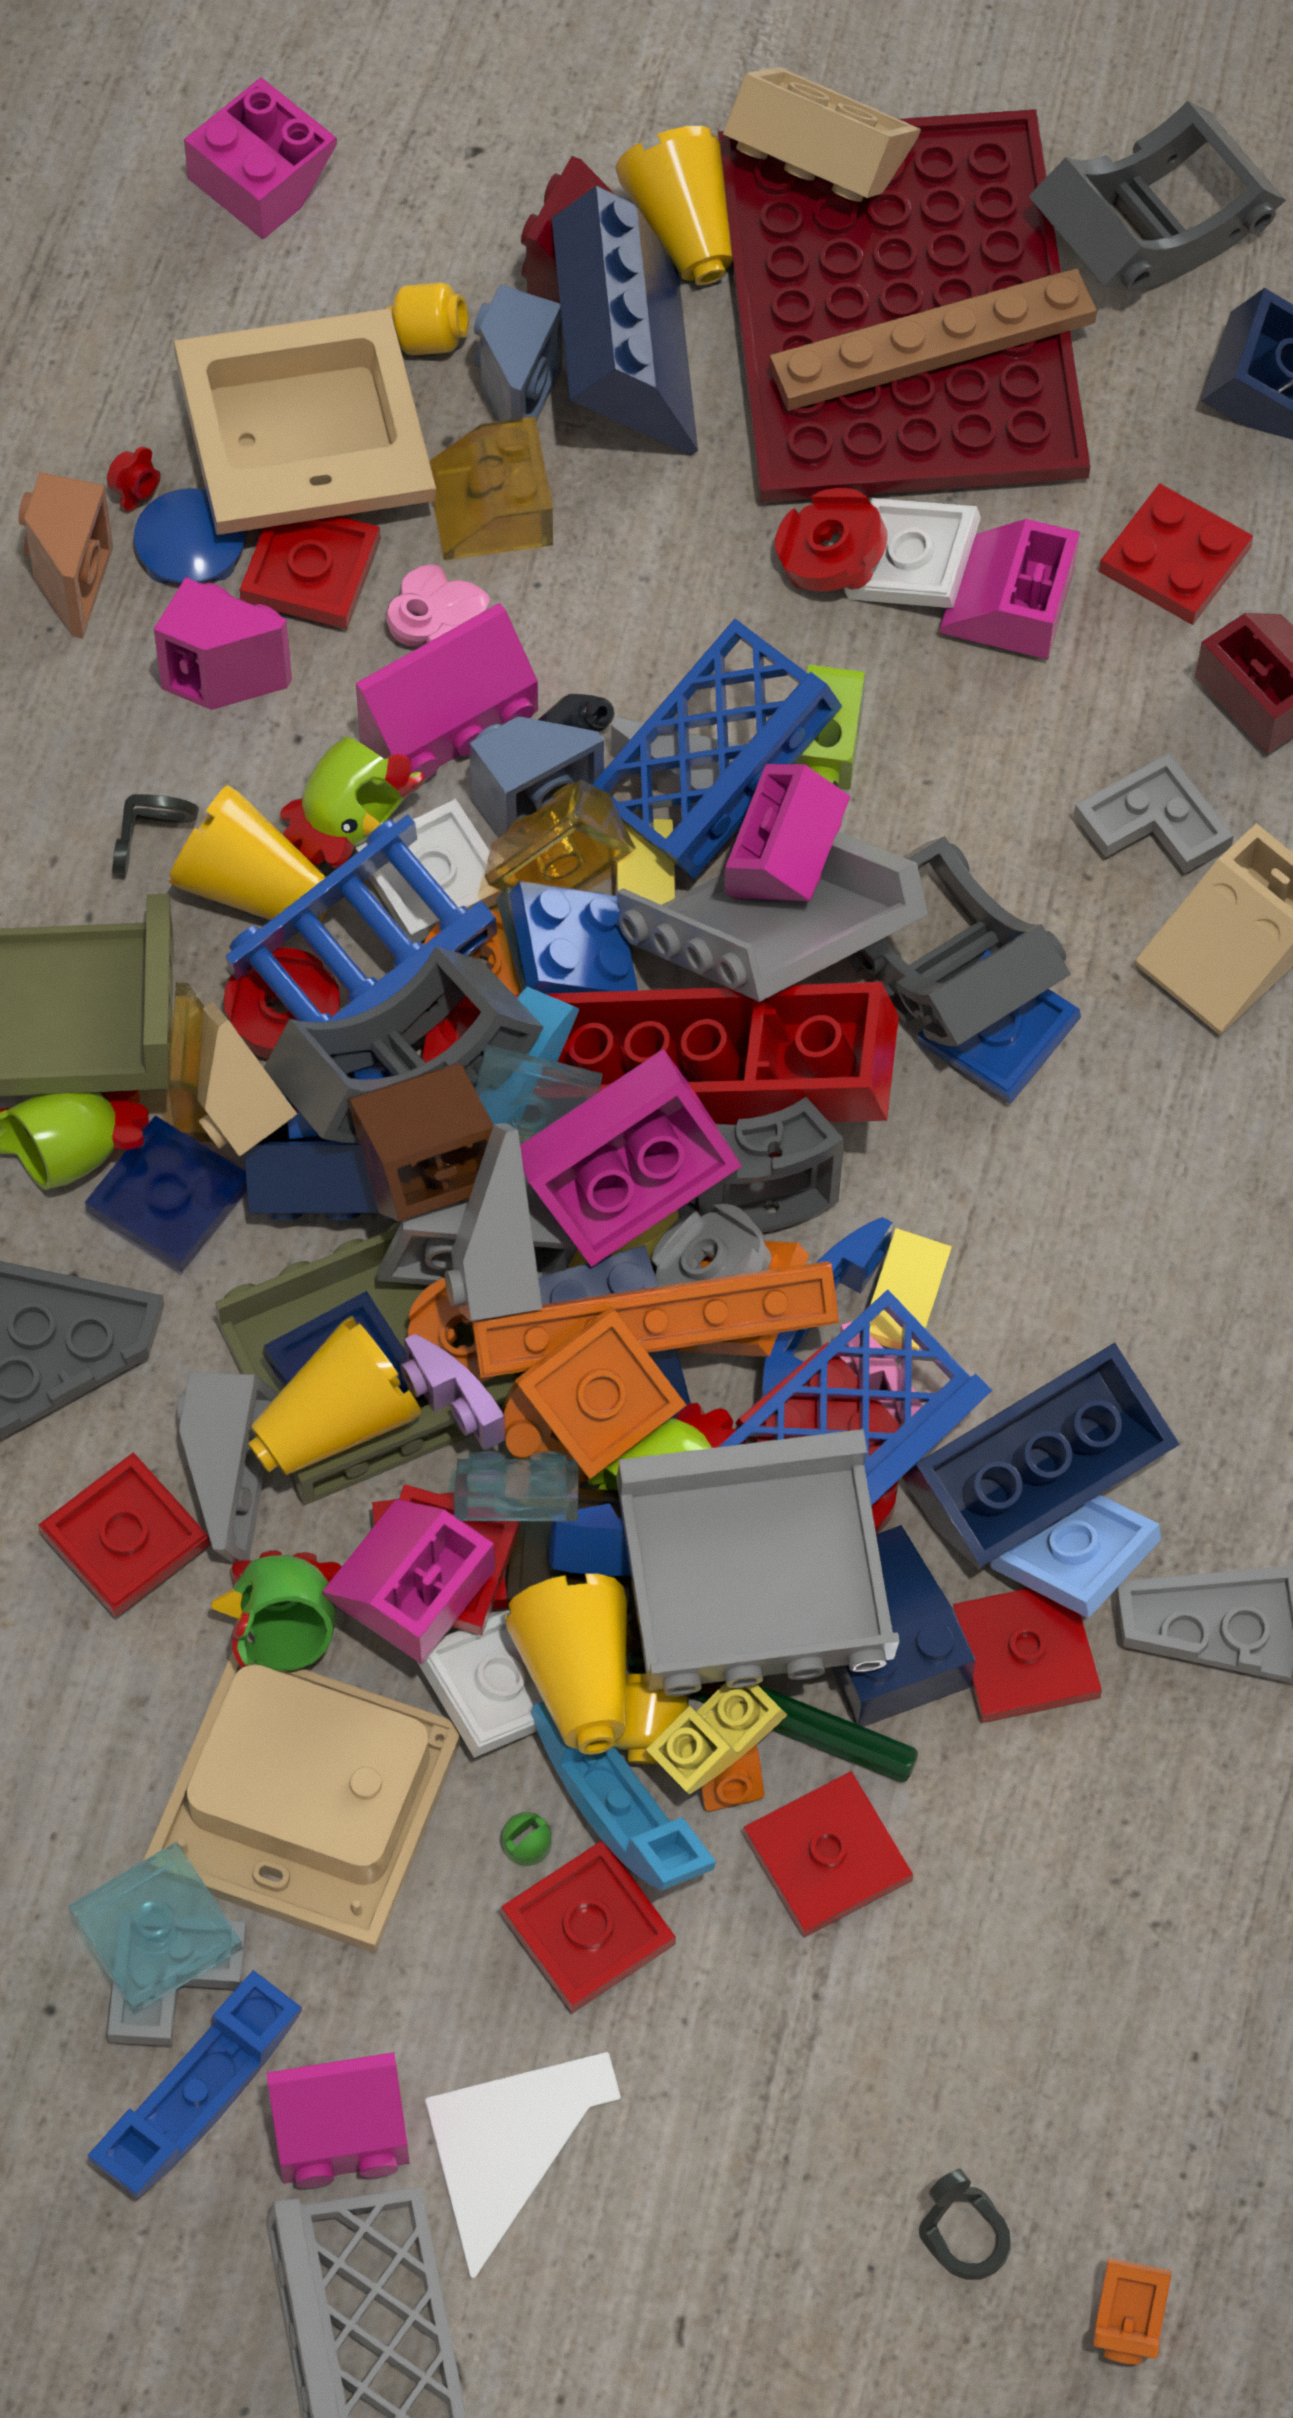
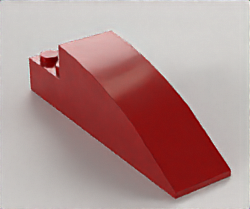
[422,982,899,1157]

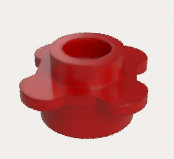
[107,446,161,511]

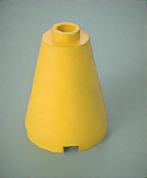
[615,126,733,285]
[168,785,329,922]
[247,1316,422,1475]
[505,1573,627,1755]

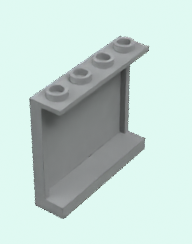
[616,831,928,1002]
[616,1429,900,1696]

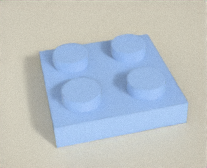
[990,1495,1161,1618]

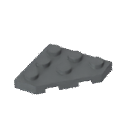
[0,1261,164,1440]

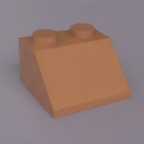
[19,472,113,639]

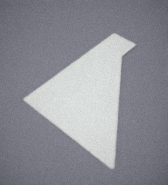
[425,2052,621,2278]

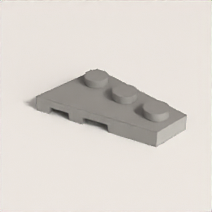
[1115,1566,1293,1683]

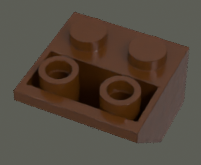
[347,1062,494,1221]

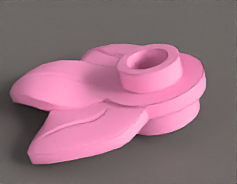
[386,564,490,646]

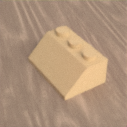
[723,67,921,202]

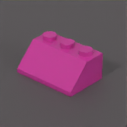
[356,603,538,780]
[520,1049,742,1267]

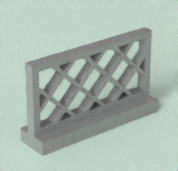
[266,2186,467,2418]

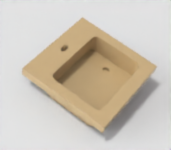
[174,308,436,535]
[142,1651,463,1954]

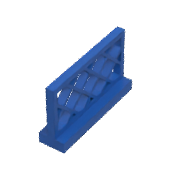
[587,618,842,880]
[719,1289,993,1505]

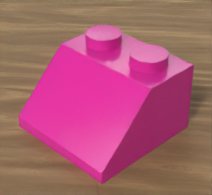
[266,2052,410,2188]

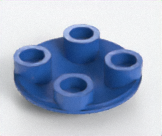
[134,488,245,583]

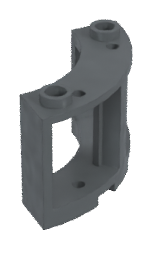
[1029,101,1286,291]
[846,836,1071,1046]
[264,946,544,1144]
[677,1097,844,1233]

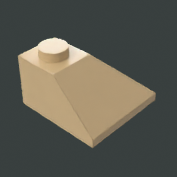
[197,1001,297,1157]

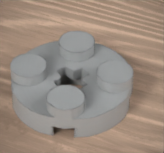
[652,1204,772,1287]

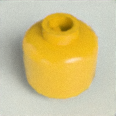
[386,282,469,356]
[614,1674,689,1765]

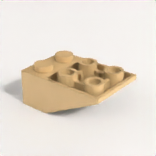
[1134,823,1293,1035]

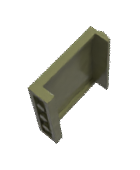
[0,893,174,1096]
[215,1221,517,1506]

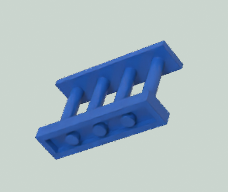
[225,814,497,1056]

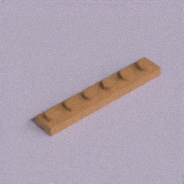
[769,268,1097,411]

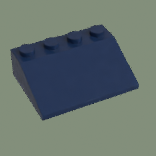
[552,186,698,456]

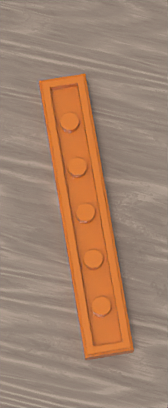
[472,1261,839,1378]

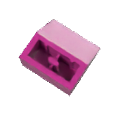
[184,77,337,240]
[940,519,1080,659]
[154,577,292,710]
[725,764,850,901]
[322,1499,495,1664]

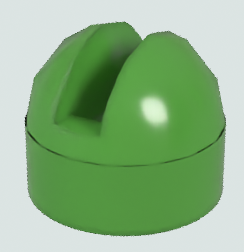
[502,1812,552,1866]

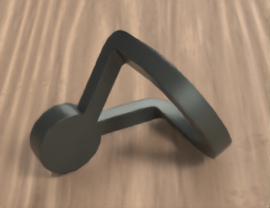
[112,794,199,876]
[919,2169,1011,2280]

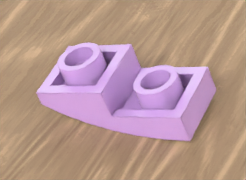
[400,1334,505,1450]

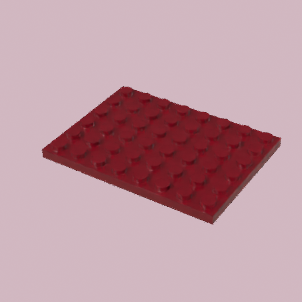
[718,109,1091,502]

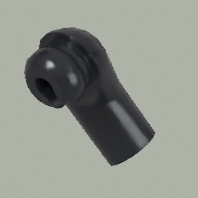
[538,694,615,732]

